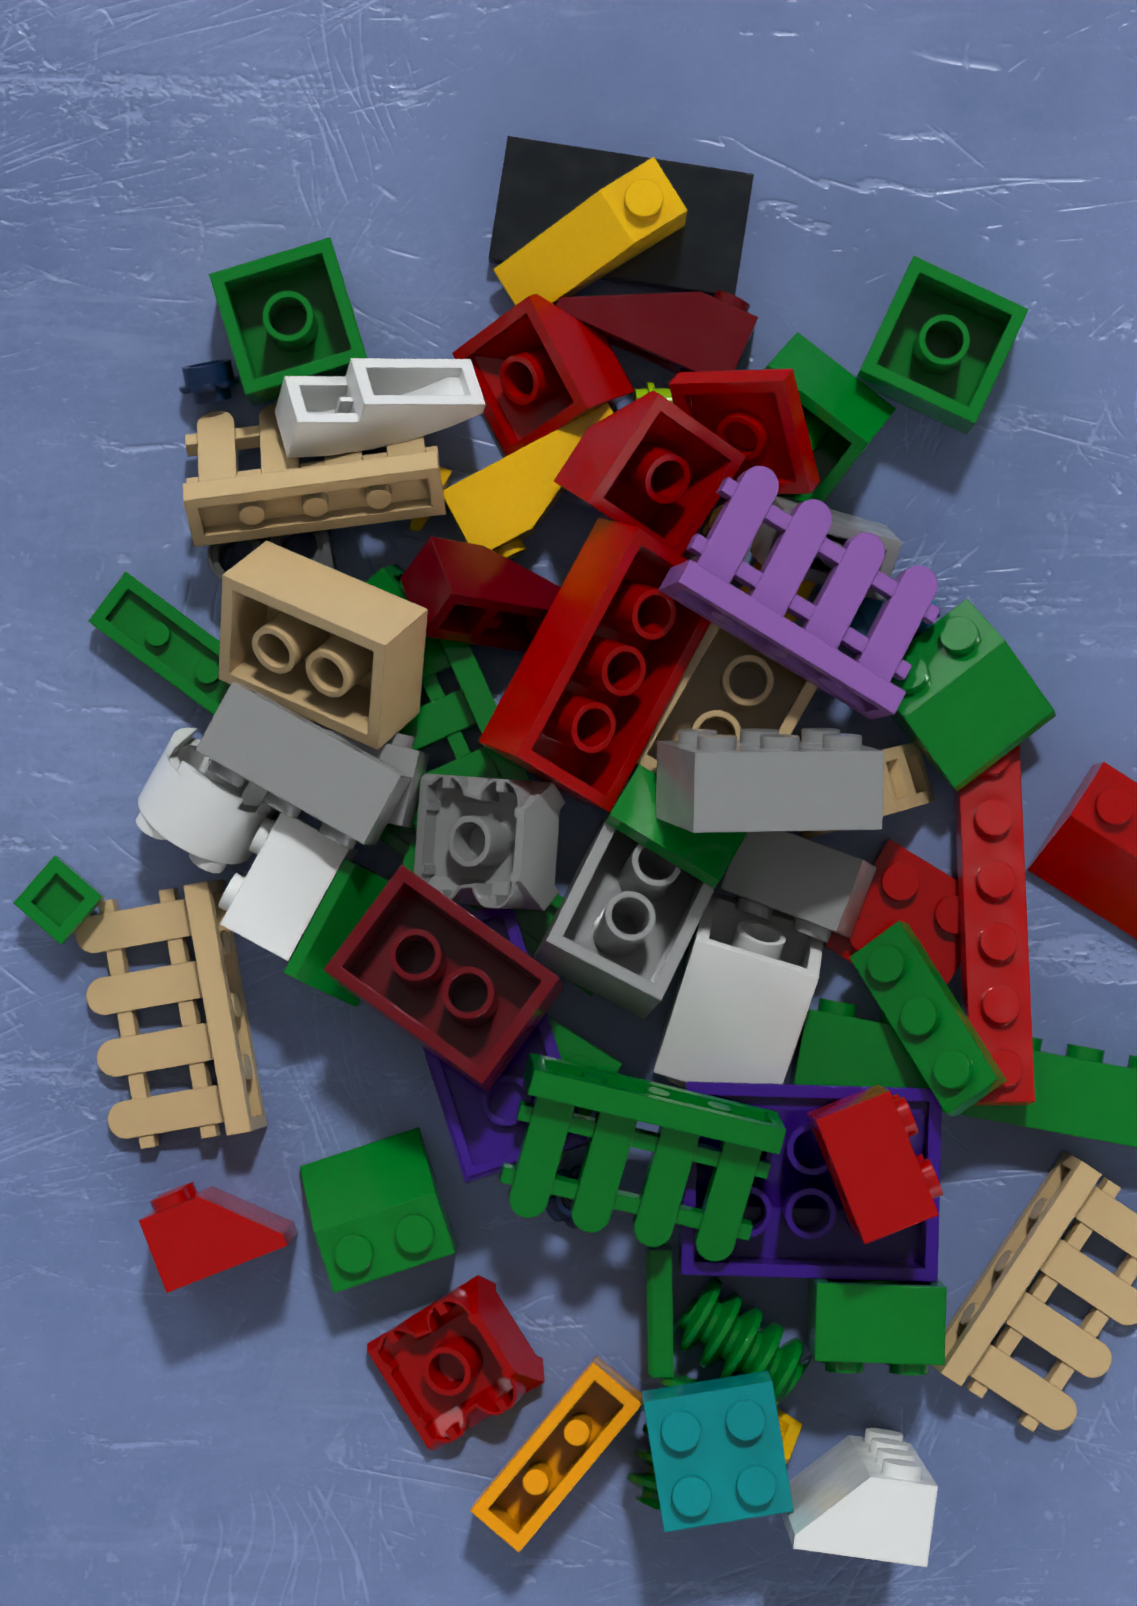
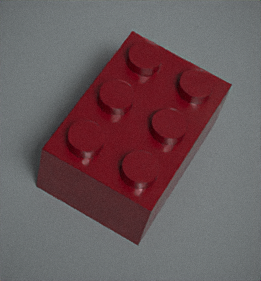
[323,864,564,1093]

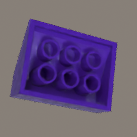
[679,1081,942,1282]

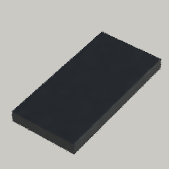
[489,136,754,297]

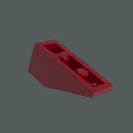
[556,290,758,374]
[400,536,561,652]

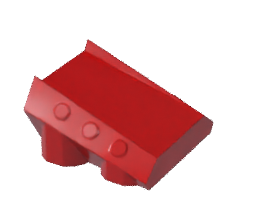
[367,1275,545,1451]

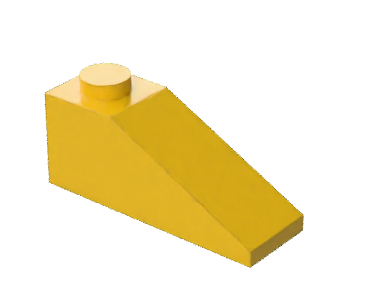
[493,157,688,306]
[443,403,613,560]

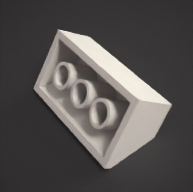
[781,1428,938,1567]

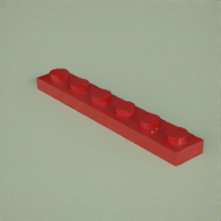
[955,744,1035,1105]

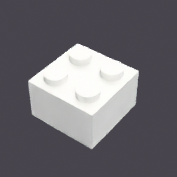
[218,812,358,961]

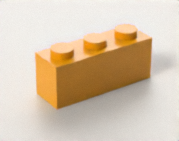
[470,1355,643,1553]

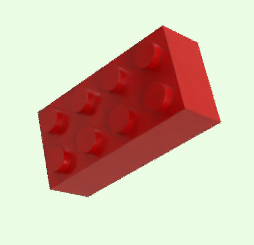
[478,517,711,812]

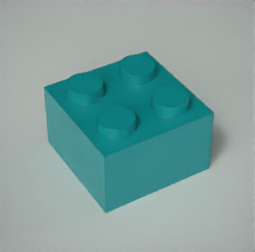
[642,1370,794,1533]

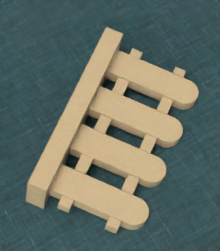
[183,403,446,547]
[75,880,267,1149]
[932,1151,1137,1433]

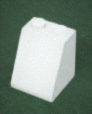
[653,892,824,1088]

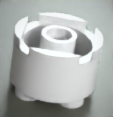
[135,727,277,874]

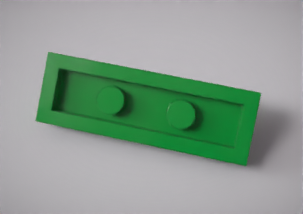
[849,921,1007,1117]

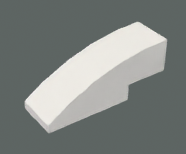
[275,358,486,458]

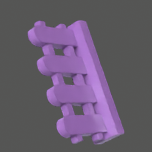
[659,466,941,720]

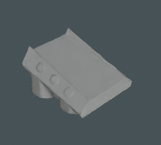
[414,773,566,911]

